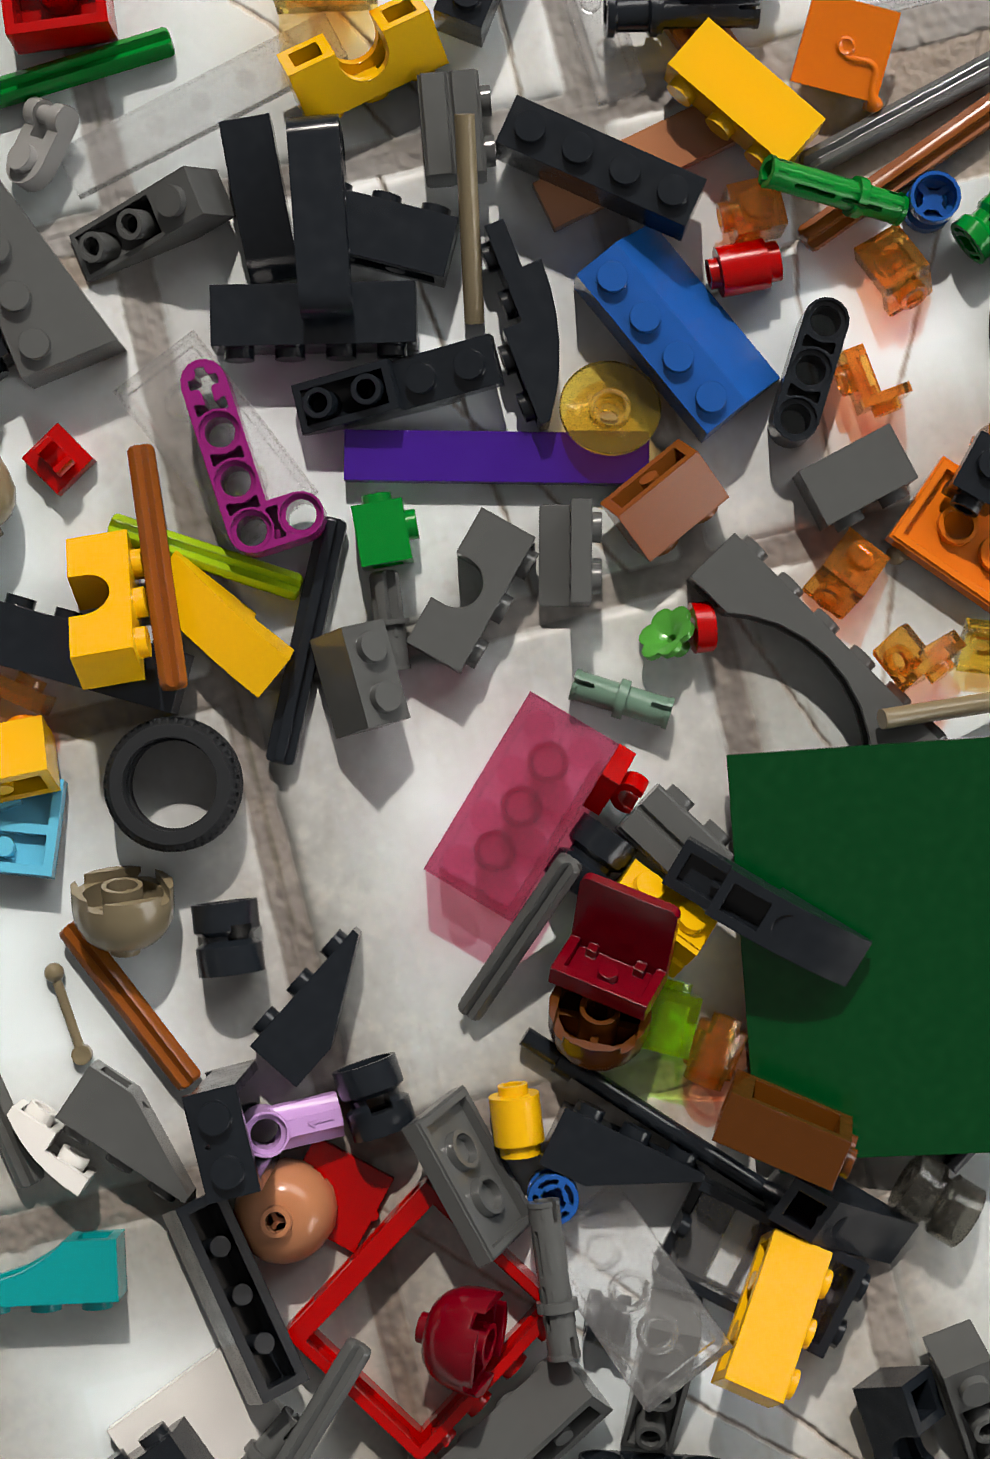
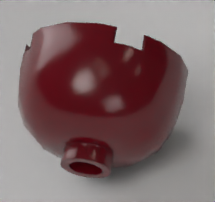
[415,1285,508,1398]

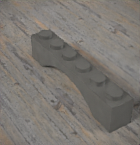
[686,533,948,745]

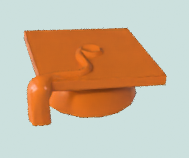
[789,0,901,113]

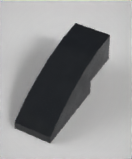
[218,113,297,284]

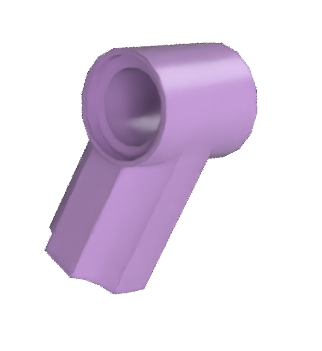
[244,1091,345,1158]

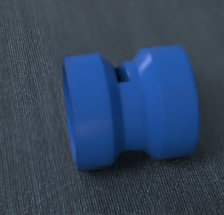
[904,170,961,234]
[527,1167,579,1224]

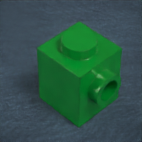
[351,492,420,572]

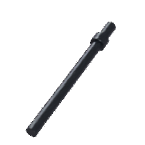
[519,1027,767,1202]

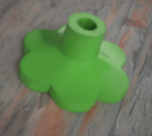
[639,606,695,661]

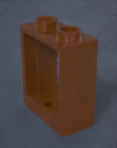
[712,1069,858,1191]

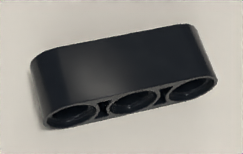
[767,297,850,448]

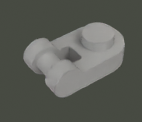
[6,96,79,192]

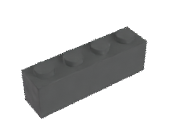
[441,1357,613,1459]

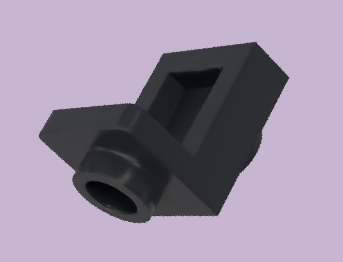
[941,430,990,518]

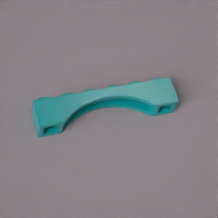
[0,1229,127,1315]

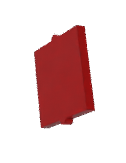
[303,1140,394,1253]

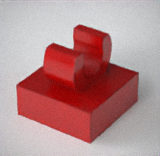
[22,423,97,497]
[581,743,649,816]

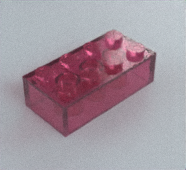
[424,691,619,923]

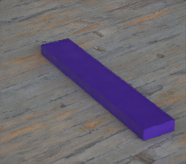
[344,429,650,486]

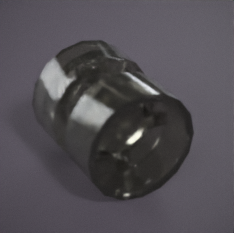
[888,1155,986,1248]

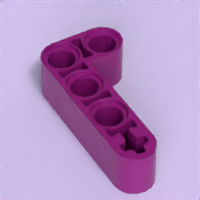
[180,359,327,558]

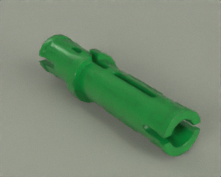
[758,154,909,226]

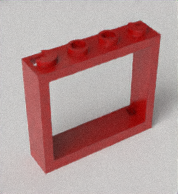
[286,1175,546,1459]

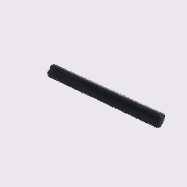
[266,516,347,765]

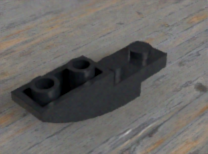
[481,219,559,432]
[291,333,505,436]
[662,836,873,987]

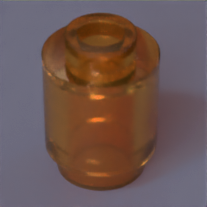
[683,1011,749,1092]

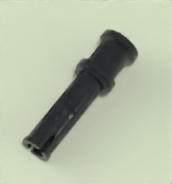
[603,0,761,38]

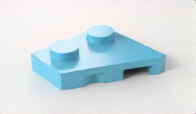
[0,779,68,879]

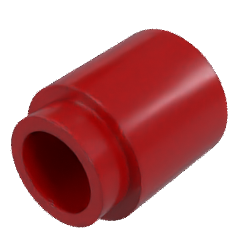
[705,238,783,298]

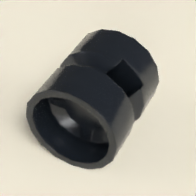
[543,812,638,896]
[191,897,265,978]
[332,1052,416,1143]

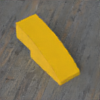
[145,550,294,698]

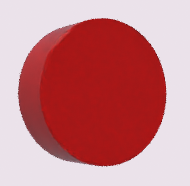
[687,601,718,654]

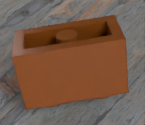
[600,439,729,562]

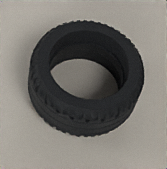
[103,717,243,852]

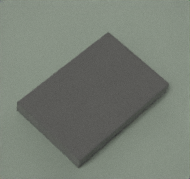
[402,1085,530,1268]

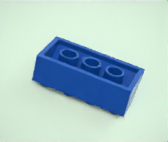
[574,226,780,443]

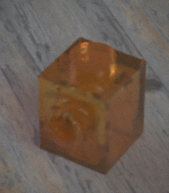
[716,177,788,244]

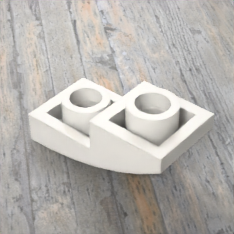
[7,1099,98,1196]

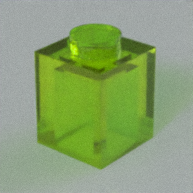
[642,977,703,1060]

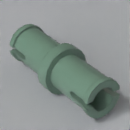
[568,669,675,730]

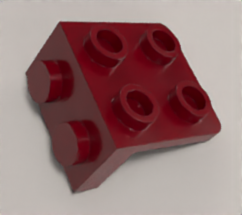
[548,872,681,1021]

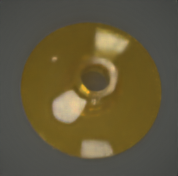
[559,361,661,456]

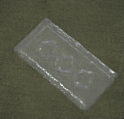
[113,330,318,553]
[562,1185,734,1412]

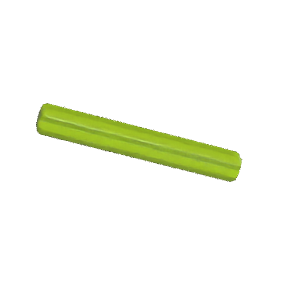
[107,514,303,600]

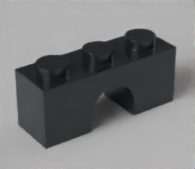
[852,1365,946,1459]

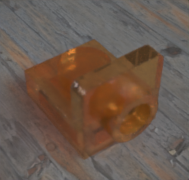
[853,225,933,317]

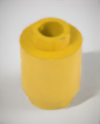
[488,1081,545,1160]

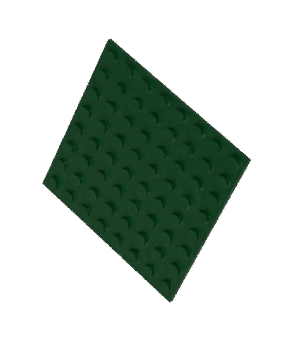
[726,736,990,1162]

